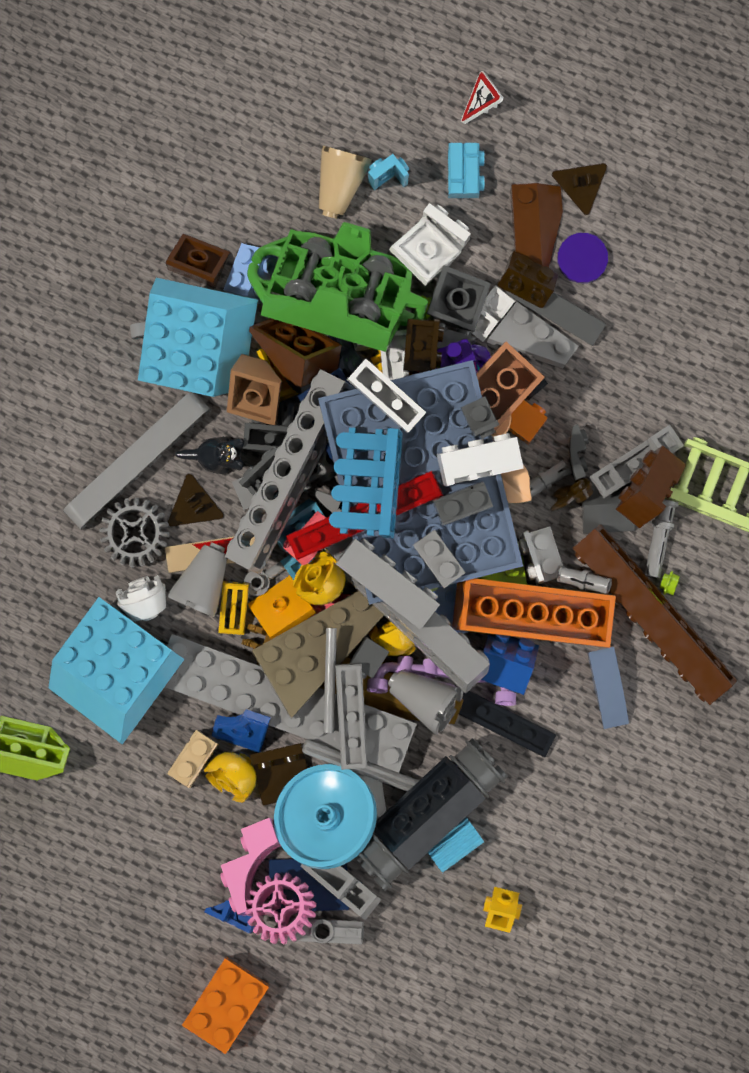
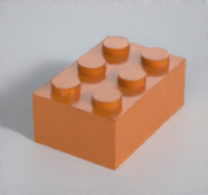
[182,956,270,1054]

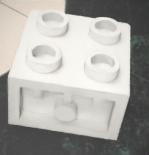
[518,526,563,585]

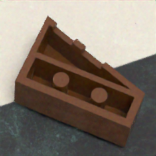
[616,445,686,528]

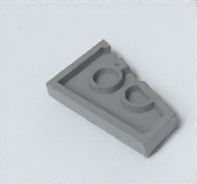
[487,302,579,368]

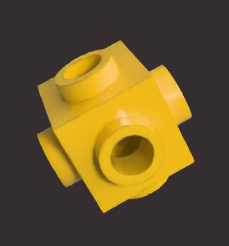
[483,887,522,933]

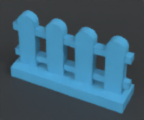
[329,427,403,538]

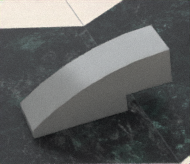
[301,864,382,920]

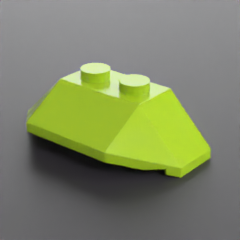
[0,716,70,780]

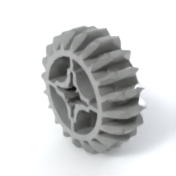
[100,498,170,568]

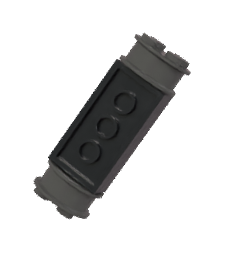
[355,738,508,890]

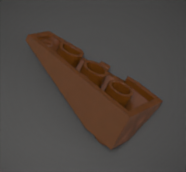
[510,183,563,267]

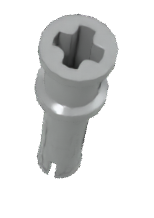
[644,499,679,578]

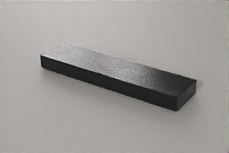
[459,691,556,758]

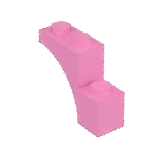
[220,818,281,916]

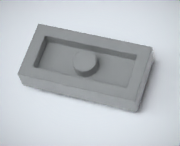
[413,530,465,588]

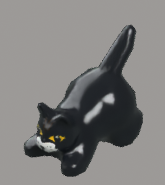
[175,436,244,475]

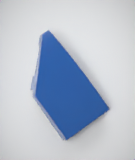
[204,900,255,934]

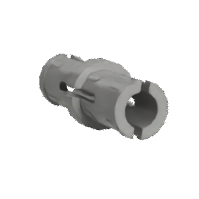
[530,460,571,497]
[557,566,612,595]

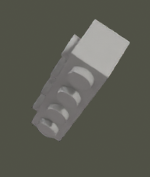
[335,538,440,630]

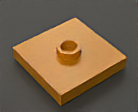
[247,575,316,640]

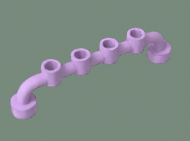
[367,656,516,706]

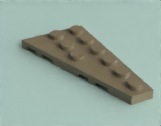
[252,591,385,719]

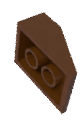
[249,318,341,387]

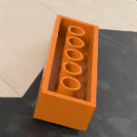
[452,578,616,648]

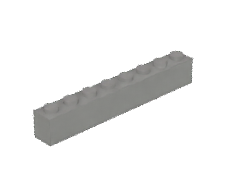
[318,536,490,693]

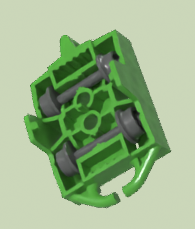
[247,222,428,352]

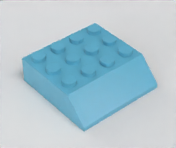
[138,278,258,397]
[48,597,184,744]

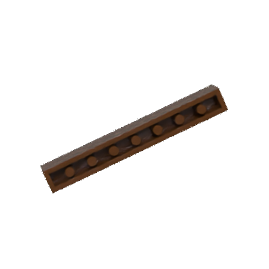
[573,524,737,705]

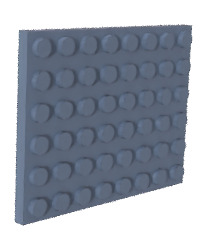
[318,360,523,605]

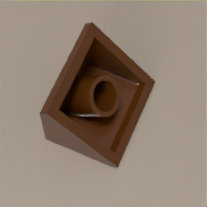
[166,234,230,288]

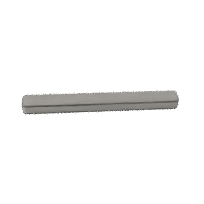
[302,740,419,791]

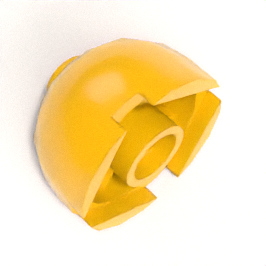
[293,552,346,605]
[369,617,416,656]
[204,752,256,803]

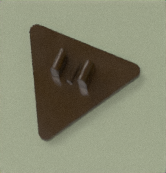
[552,163,607,215]
[168,474,223,527]

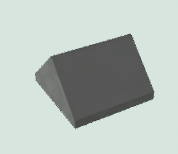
[426,265,491,332]
[581,481,635,534]

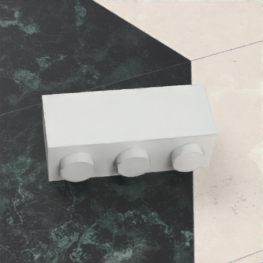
[347,359,426,433]

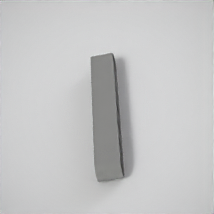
[63,392,211,530]

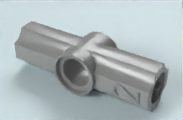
[287,918,364,944]

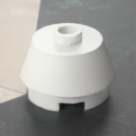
[116,575,166,621]

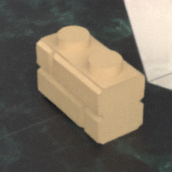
[167,730,219,788]

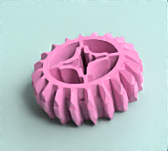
[245,873,316,944]

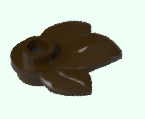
[550,478,594,511]

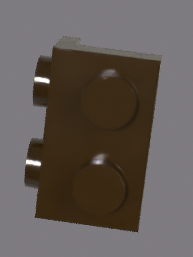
[498,251,558,308]
[403,319,444,373]

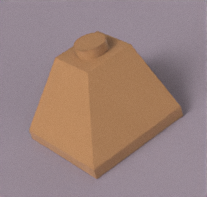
[227,354,282,425]

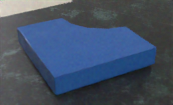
[211,709,271,753]

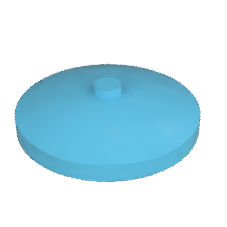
[274,764,377,869]

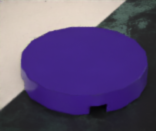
[557,233,608,284]

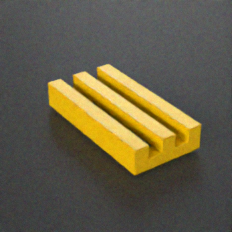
[218,581,249,635]

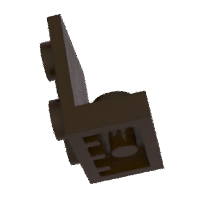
[250,743,307,805]

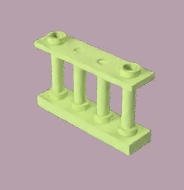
[665,437,749,532]

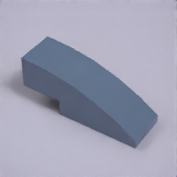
[587,647,629,729]

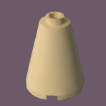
[319,145,372,219]

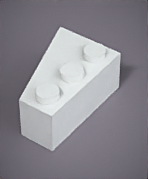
[437,433,524,486]

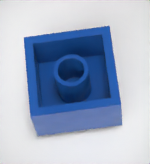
[481,634,539,695]

